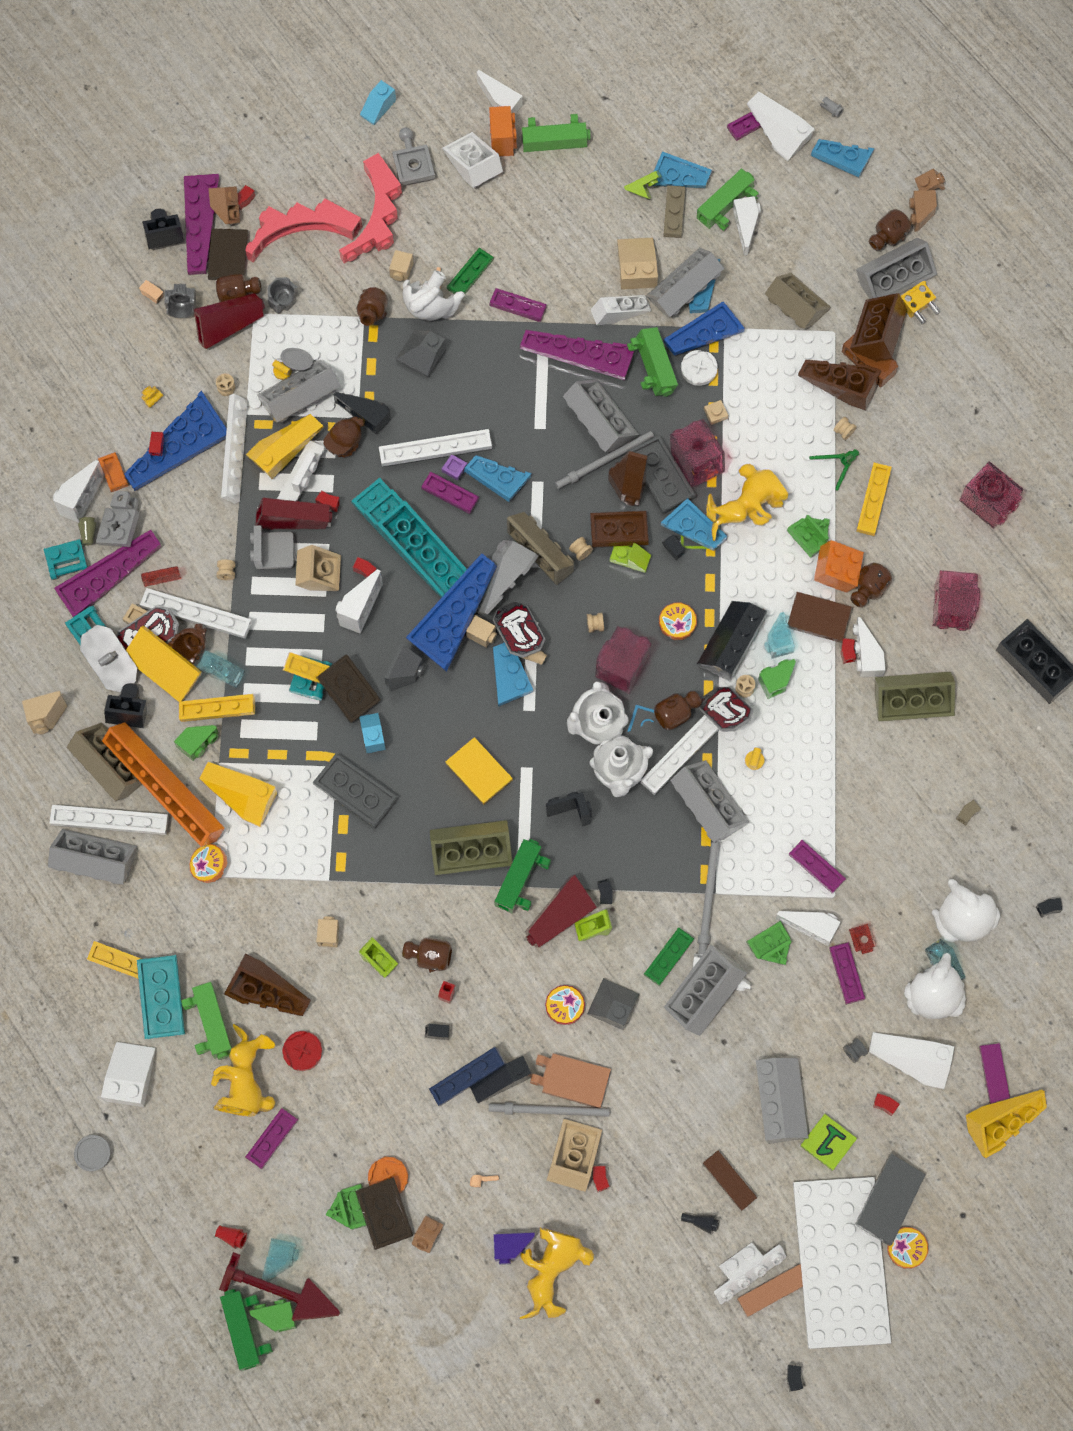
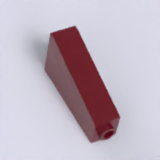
[193,293,265,349]
[255,498,332,529]
[525,875,597,948]

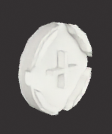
[681,350,718,386]

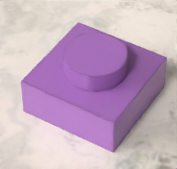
[442,454,467,481]

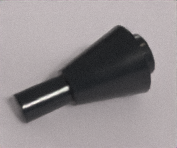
[681,1213,719,1235]

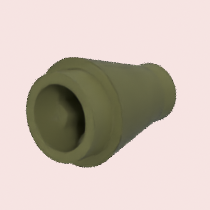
[78,517,97,546]

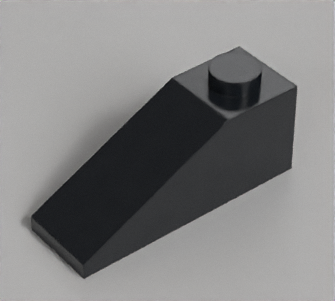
[333,392,391,435]
[470,1056,532,1104]

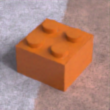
[489,106,517,157]
[814,540,864,593]

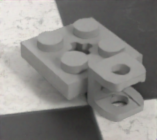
[96,491,140,547]

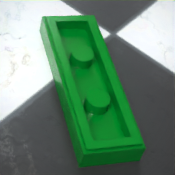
[447,248,494,294]
[644,927,694,987]

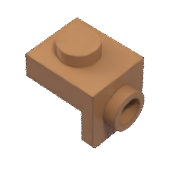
[915,168,945,191]
[412,1216,443,1253]

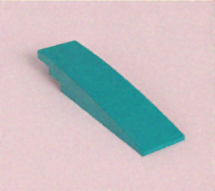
[351,478,467,598]

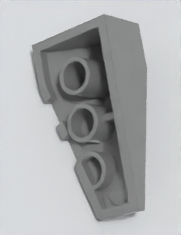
[476,540,538,615]

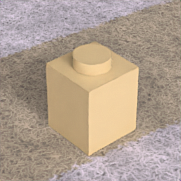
[389,250,413,281]
[466,615,497,648]
[316,916,339,947]

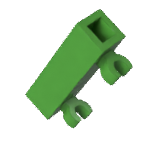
[522,114,590,152]
[696,168,759,231]
[627,327,678,396]
[181,982,232,1060]

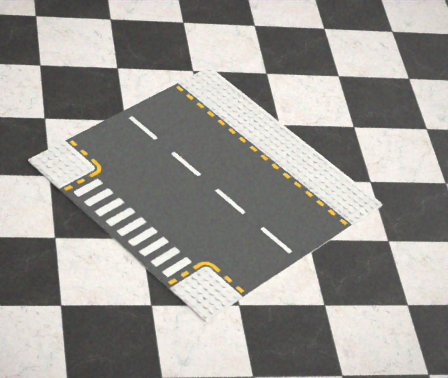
[213,314,835,899]

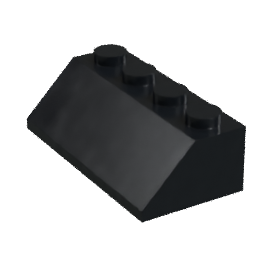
[697,601,767,682]

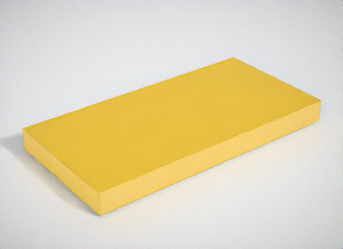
[126,626,202,702]

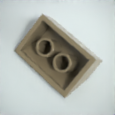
[765,273,831,329]

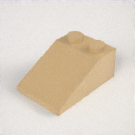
[617,237,658,290]
[546,1119,602,1192]

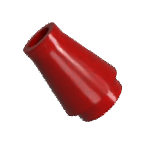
[215,1225,247,1249]

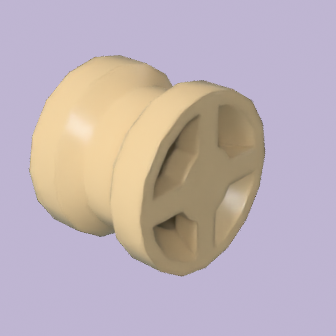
[216,373,236,396]
[833,417,857,440]
[569,537,593,561]
[216,559,236,580]
[587,613,604,633]
[735,675,755,698]

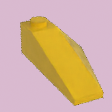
[246,414,324,479]
[199,762,277,827]
[966,1090,1047,1158]

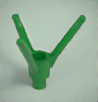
[809,449,859,491]

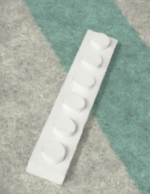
[221,394,248,504]
[379,429,492,467]
[140,588,252,639]
[640,715,719,795]
[49,805,169,835]

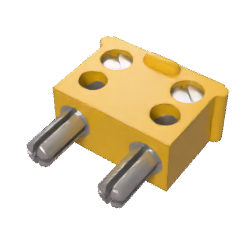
[901,281,940,324]

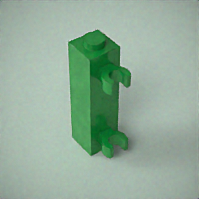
[494,839,551,914]
[220,1289,273,1371]

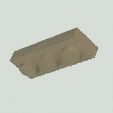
[663,185,685,238]

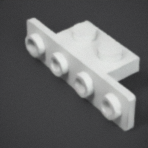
[277,441,325,501]
[714,1243,786,1304]

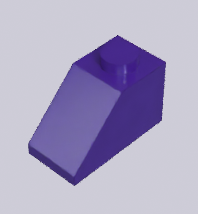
[493,1233,535,1265]

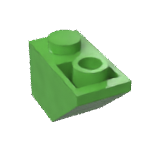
[758,659,796,699]
[174,725,219,761]
[250,1299,296,1333]

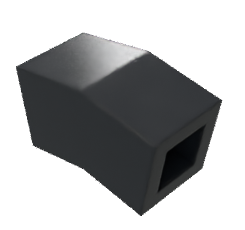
[662,535,685,560]
[597,878,613,904]
[1036,898,1063,918]
[424,1023,450,1040]
[786,1365,803,1392]

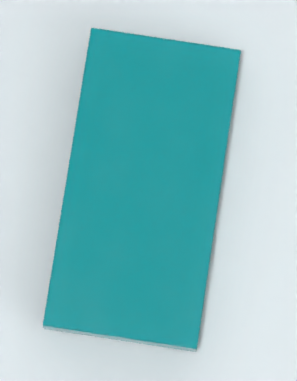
[137,955,185,1039]

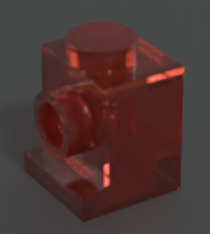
[849,924,877,955]

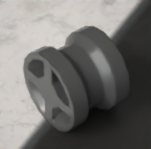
[843,1038,868,1063]

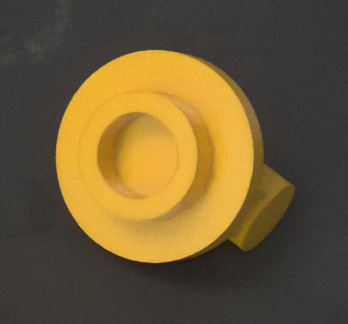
[272,360,292,380]
[141,386,163,408]
[745,747,764,770]

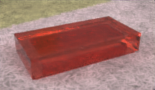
[141,566,181,587]

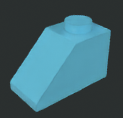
[360,80,396,125]
[360,713,386,753]

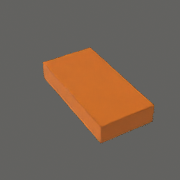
[98,452,129,493]

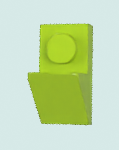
[624,171,662,199]
[610,543,651,573]
[574,909,612,941]
[359,937,398,978]

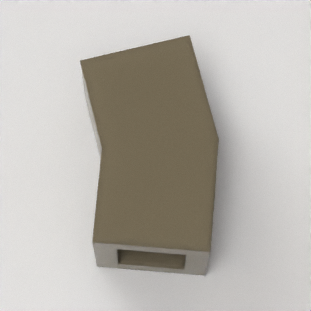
[956,799,981,826]

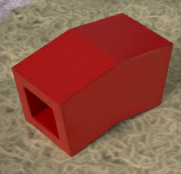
[237,185,256,210]
[149,431,164,456]
[315,490,340,512]
[353,557,377,578]
[841,638,856,664]
[438,981,455,1004]
[873,1093,900,1116]
[593,1166,610,1193]

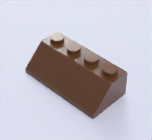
[850,293,907,361]

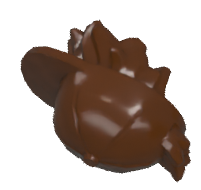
[323,416,364,458]
[168,623,206,664]

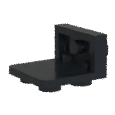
[545,792,592,826]

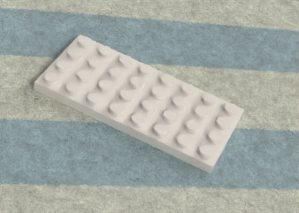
[793,1177,891,1349]

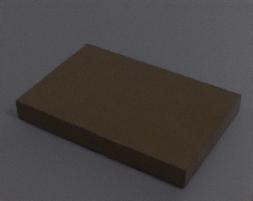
[208,228,248,280]
[316,654,381,723]
[355,1177,413,1250]

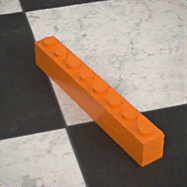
[102,722,225,847]

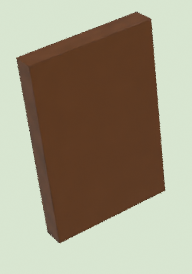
[590,511,649,547]
[787,592,852,643]

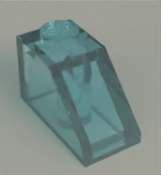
[764,612,795,659]
[197,650,245,688]
[925,939,966,980]
[262,1238,299,1282]

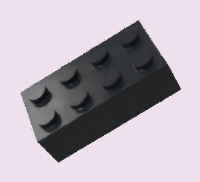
[996,619,1073,704]

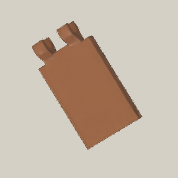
[530,1053,611,1108]

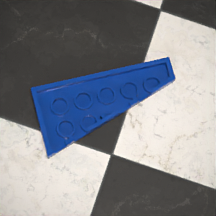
[124,390,227,491]
[406,553,497,672]

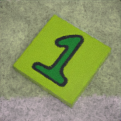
[800,1114,857,1171]

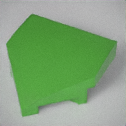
[787,515,830,558]
[746,921,791,965]
[326,1184,366,1230]

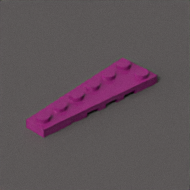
[184,174,220,275]
[520,330,635,380]
[54,529,162,617]

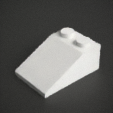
[442,132,503,188]
[53,460,105,523]
[335,570,383,634]
[101,1042,156,1107]

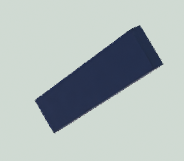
[429,1047,506,1106]

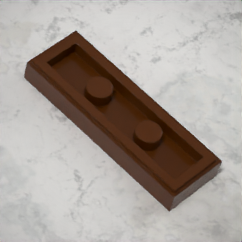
[702,1150,757,1211]

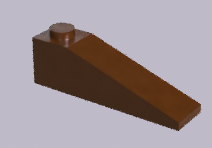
[798,360,881,411]
[608,451,648,506]
[224,953,311,1016]

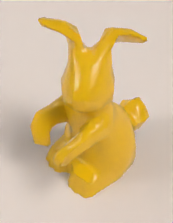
[707,464,788,541]
[211,1024,275,1117]
[519,1227,594,1319]

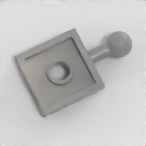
[392,127,435,186]

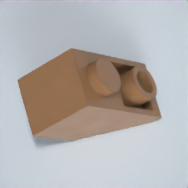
[208,186,240,224]
[909,190,937,232]

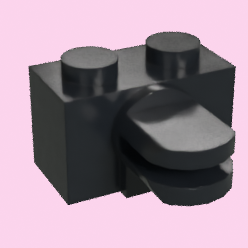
[142,208,184,249]
[104,683,147,728]

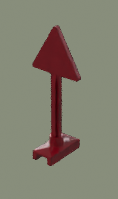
[219,1252,340,1321]

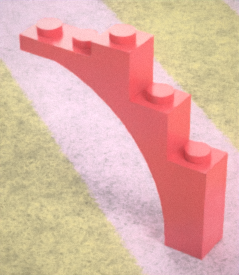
[339,153,402,264]
[245,198,362,263]

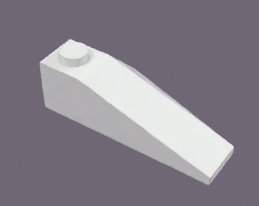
[747,92,815,162]
[869,1032,954,1090]

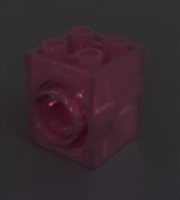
[670,419,725,487]
[959,461,1024,529]
[932,570,980,631]
[595,626,652,694]

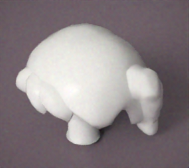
[402,270,465,321]
[567,682,629,744]
[590,736,653,797]
[932,879,1000,942]
[904,953,966,1019]

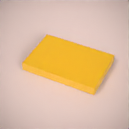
[445,737,513,805]

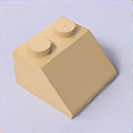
[295,545,341,591]
[22,691,67,734]

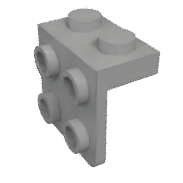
[250,526,294,569]

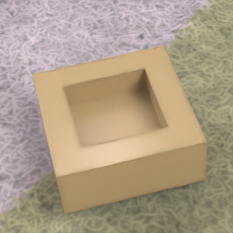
[704,400,729,425]
[123,604,147,624]

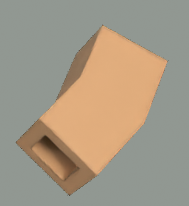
[139,280,164,304]

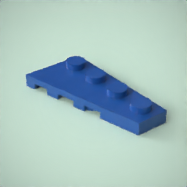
[664,301,745,356]

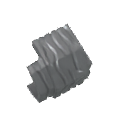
[268,277,299,314]
[164,284,196,318]

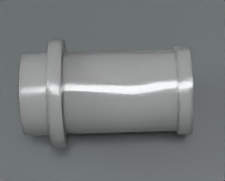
[820,96,844,118]

